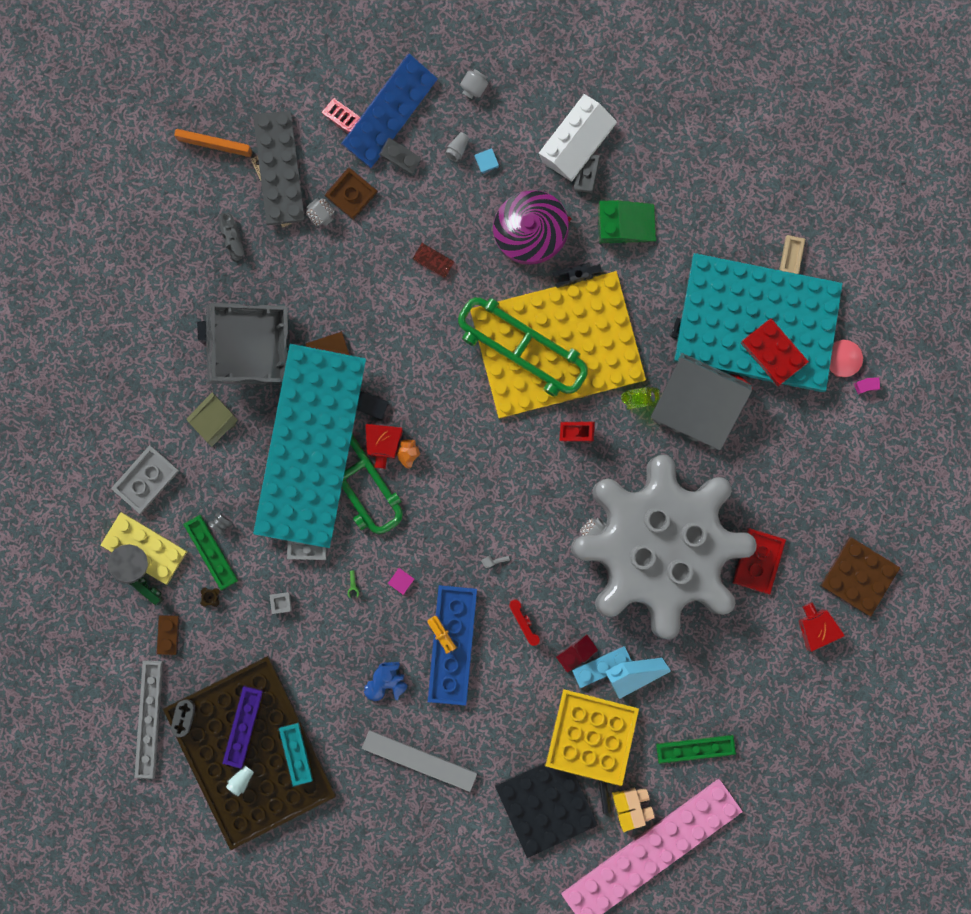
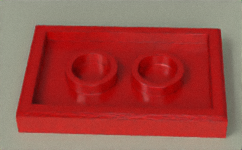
[732,528,786,595]

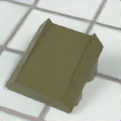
[186,392,238,447]

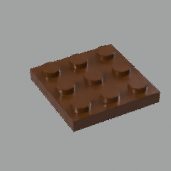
[820,537,900,617]

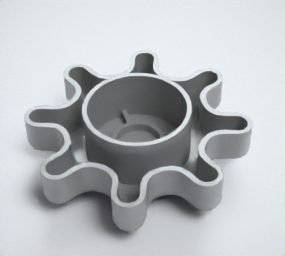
[571,455,757,640]

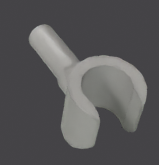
[481,555,510,568]

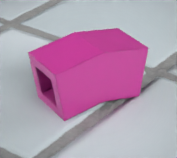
[854,377,880,395]

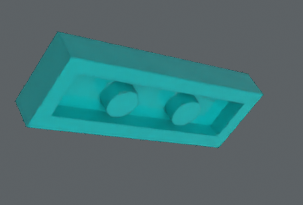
[279,723,313,786]

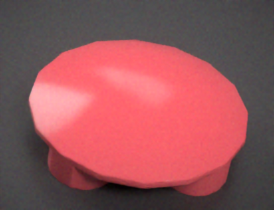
[829,340,863,377]

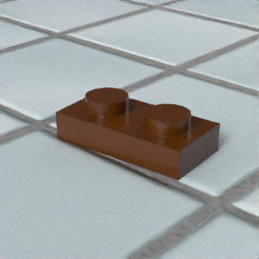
[156,615,180,655]

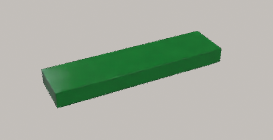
[183,515,238,591]
[656,735,736,764]

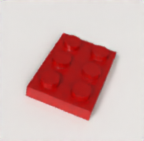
[741,318,809,387]

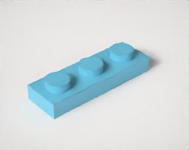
[572,646,631,688]

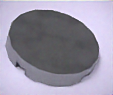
[108,544,148,584]

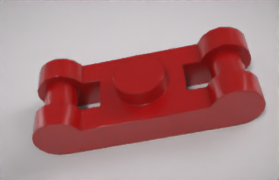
[509,599,540,646]

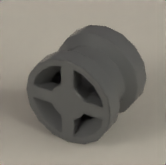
[208,512,233,536]

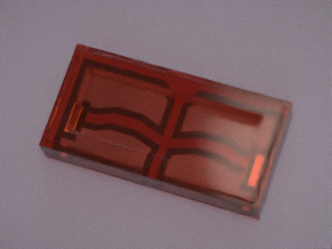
[412,243,455,278]

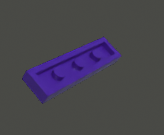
[222,686,263,768]

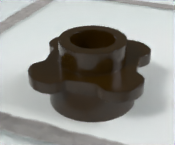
[200,588,220,607]

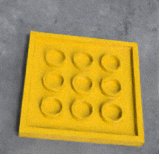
[545,689,639,786]

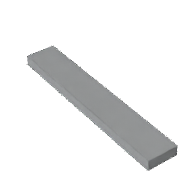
[134,660,163,779]
[362,730,477,792]

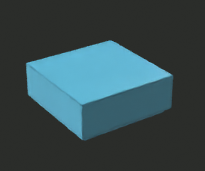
[474,148,499,174]

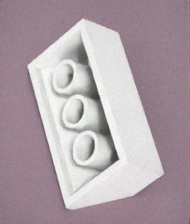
[539,94,617,182]

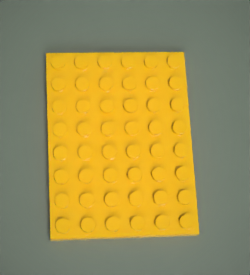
[470,271,646,419]

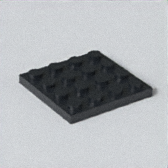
[495,762,598,858]

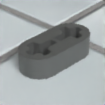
[171,699,195,737]

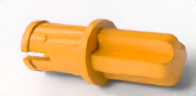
[427,616,457,654]

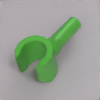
[347,570,360,598]

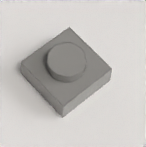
[269,592,292,614]

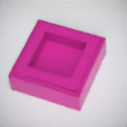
[388,568,414,595]

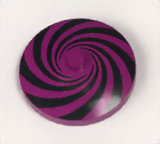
[493,190,569,265]

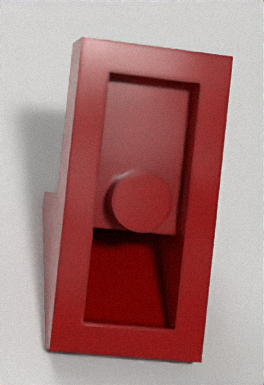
[559,422,595,443]

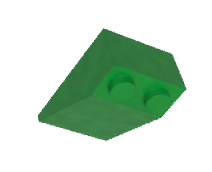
[598,200,656,244]

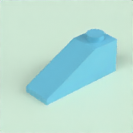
[605,658,671,699]

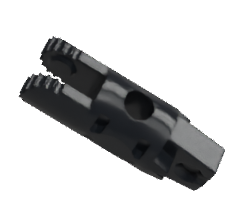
[552,262,602,288]

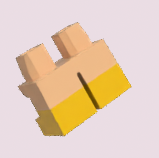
[612,788,655,832]

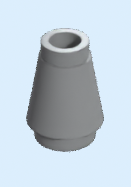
[445,132,469,162]

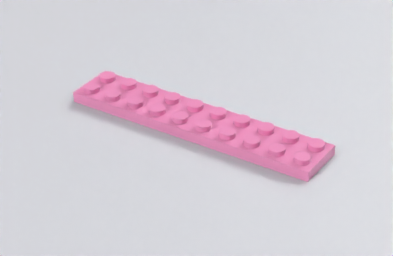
[561,779,743,914]

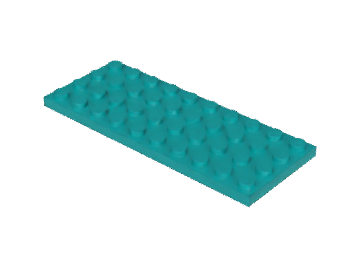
[253,344,366,548]

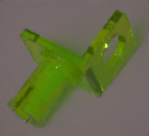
[621,387,660,409]

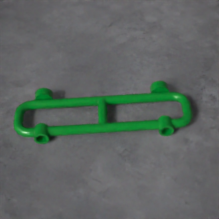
[458,297,588,397]
[342,434,403,534]

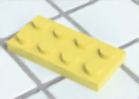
[101,512,188,585]

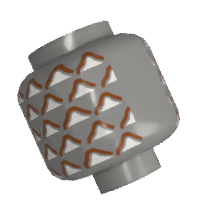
[306,197,334,226]
[580,518,606,536]

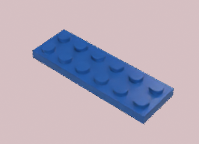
[341,54,438,168]
[428,585,477,706]

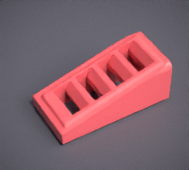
[322,98,360,134]

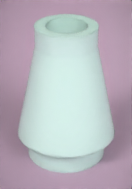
[226,766,254,796]

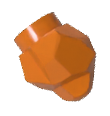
[397,440,420,468]

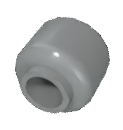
[460,69,488,99]

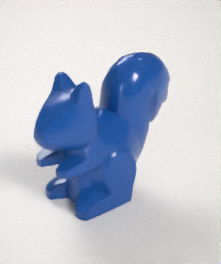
[364,662,407,701]

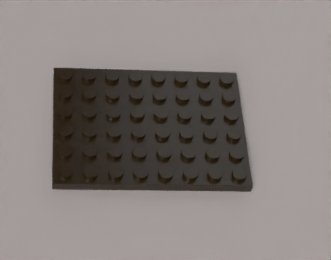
[163,656,337,851]

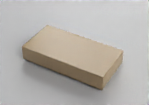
[779,235,805,274]

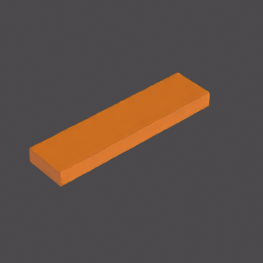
[174,129,252,157]

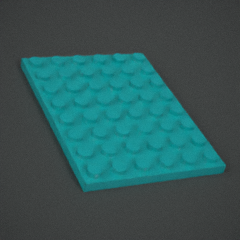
[674,253,843,392]

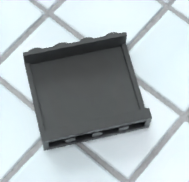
[651,353,752,450]

